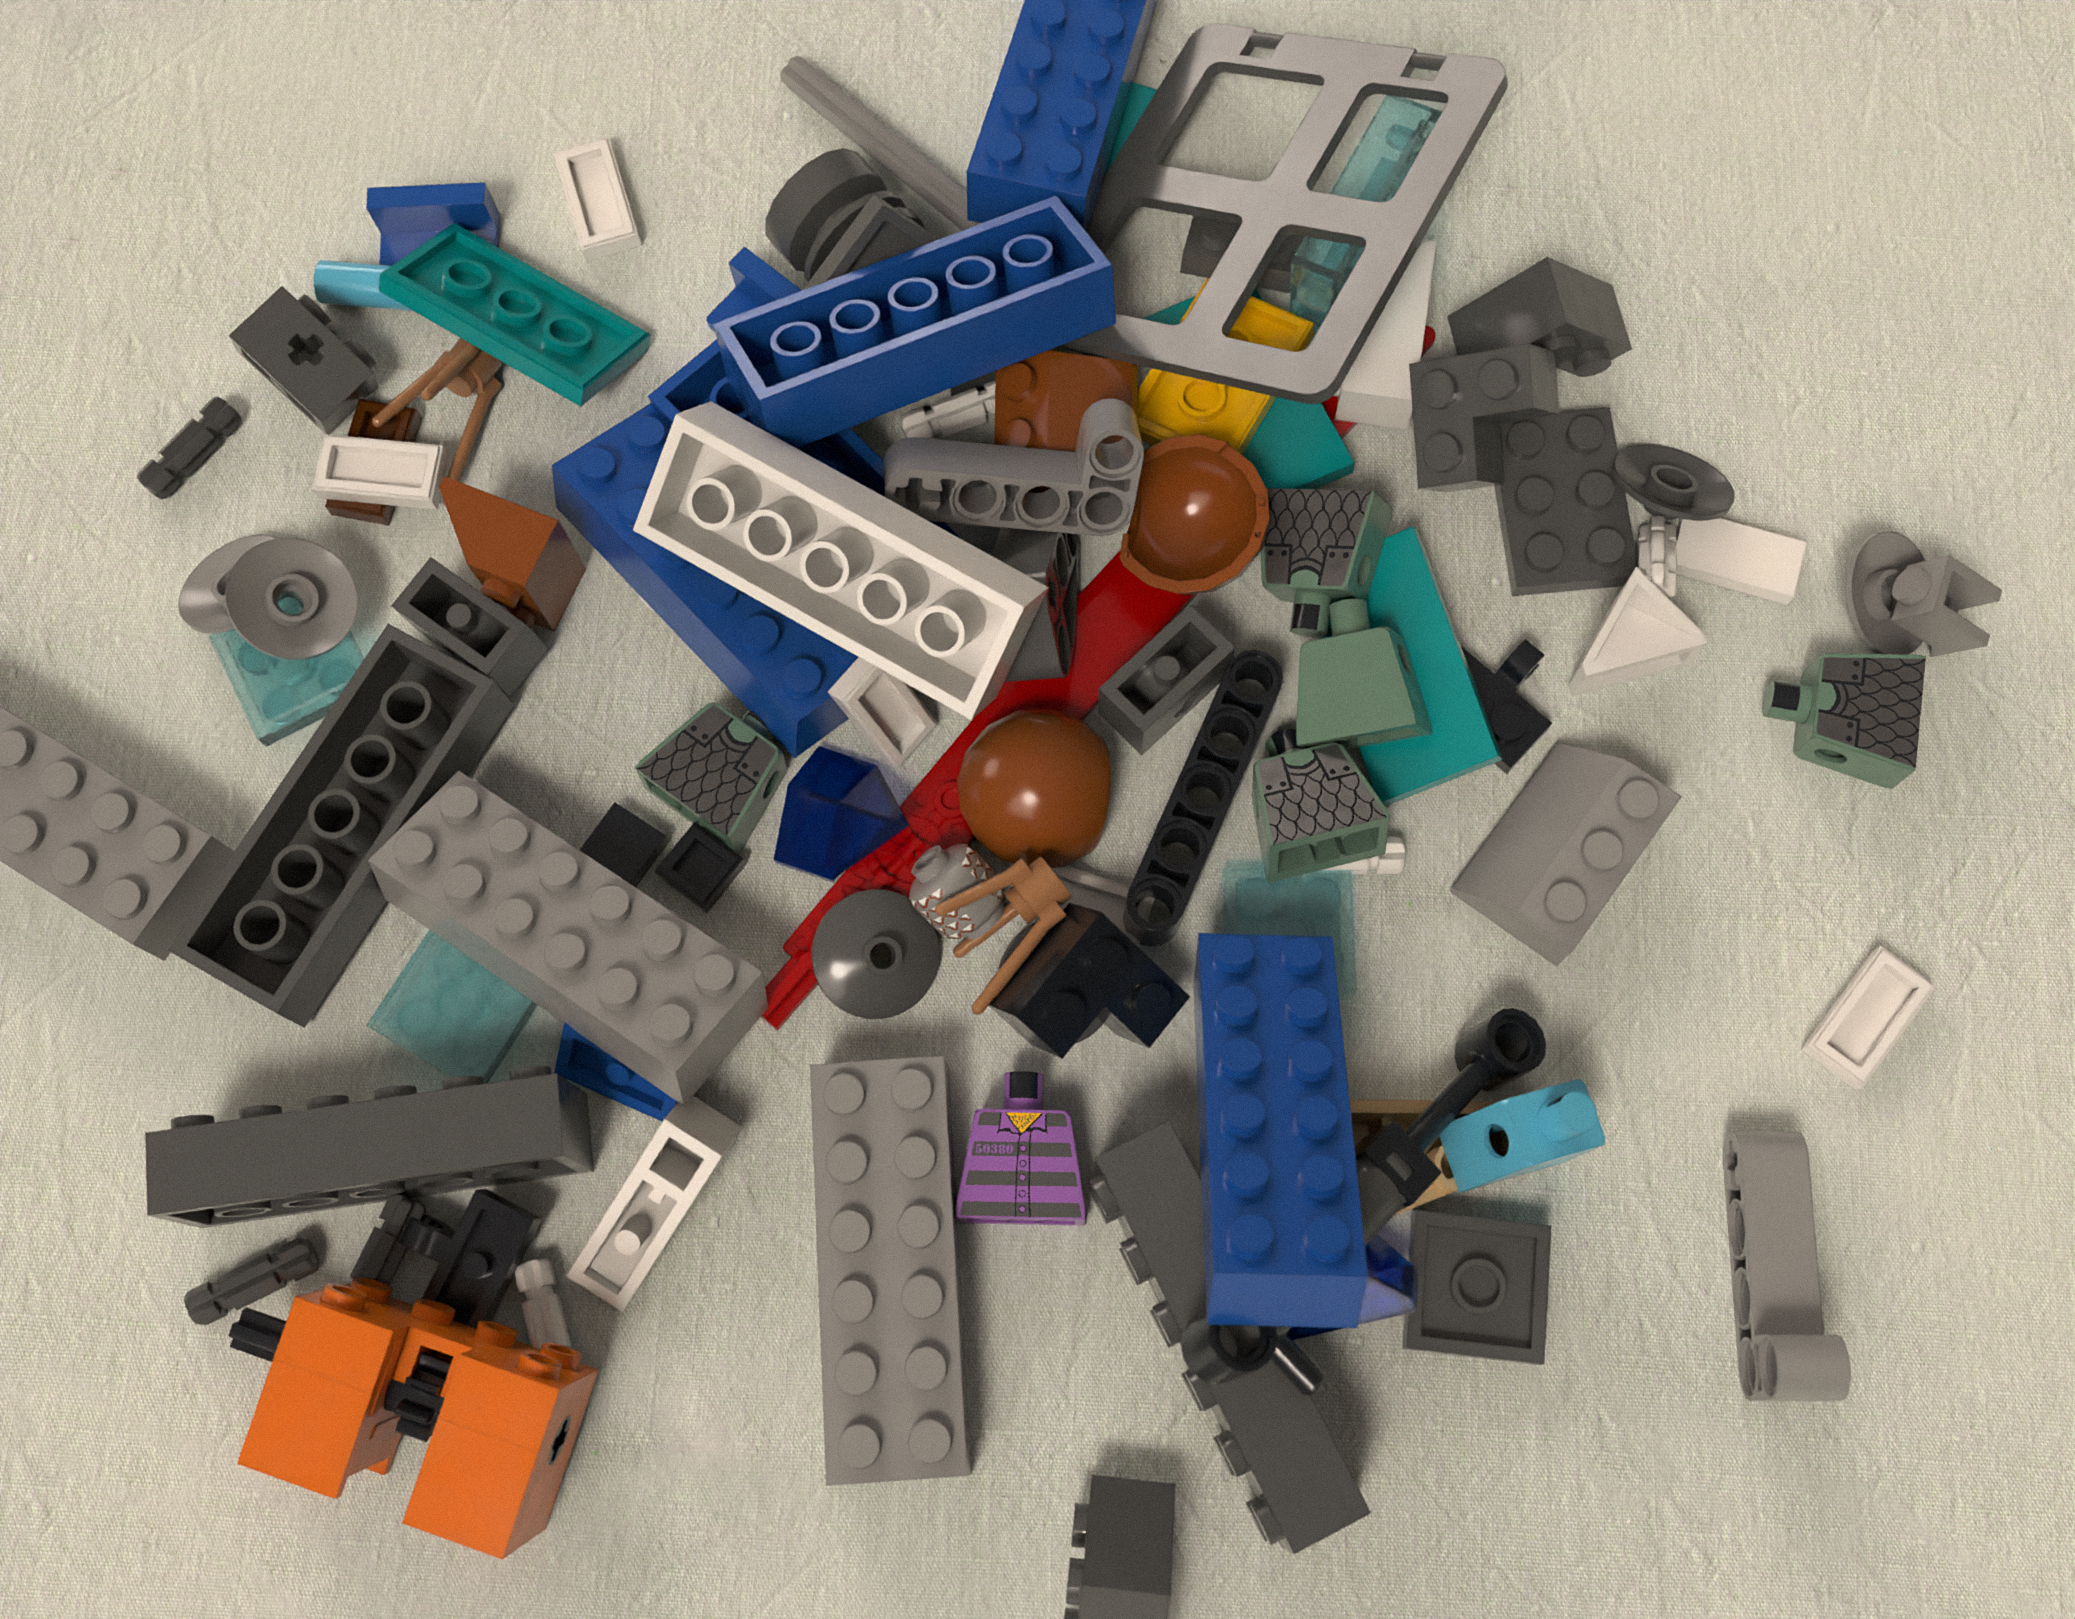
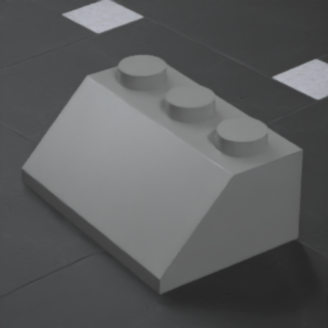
[1450,742,1682,967]

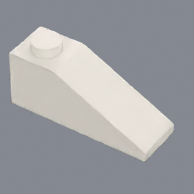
[1334,239,1437,430]
[567,1096,743,1312]

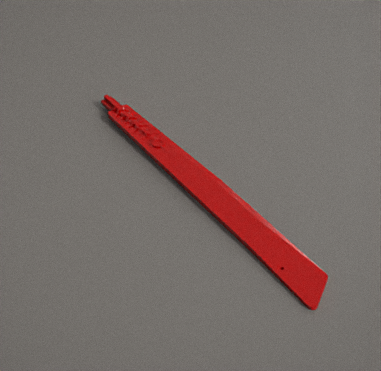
[761,325,1436,1031]

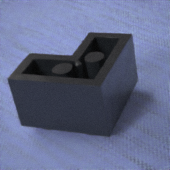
[989,903,1190,1059]

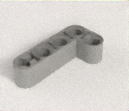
[884,398,1144,536]
[1723,1131,1851,1402]

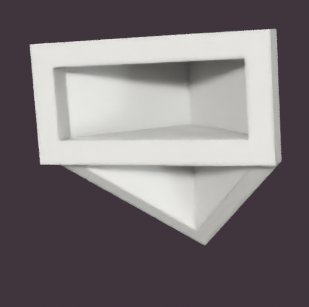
[1568,567,1707,697]

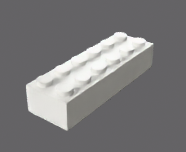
[633,401,1049,720]

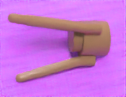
[372,338,502,481]
[935,856,1073,1015]

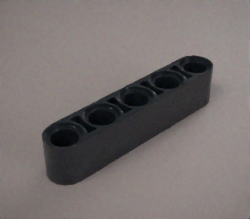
[1123,650,1283,947]

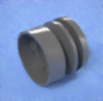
[765,148,926,282]

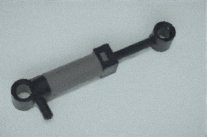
[1181,1008,1546,1396]

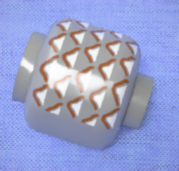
[909,844,1005,939]

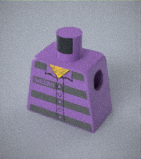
[956,1071,1085,1226]

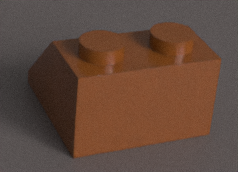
[994,350,1138,493]
[439,476,586,632]

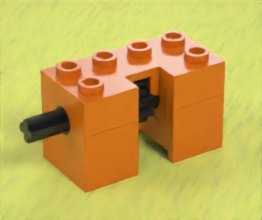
[228,1277,599,1560]

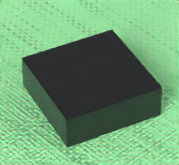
[580,802,669,887]
[654,822,747,913]

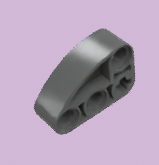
[991,528,1079,682]

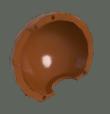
[1120,434,1269,595]
[957,708,1111,868]

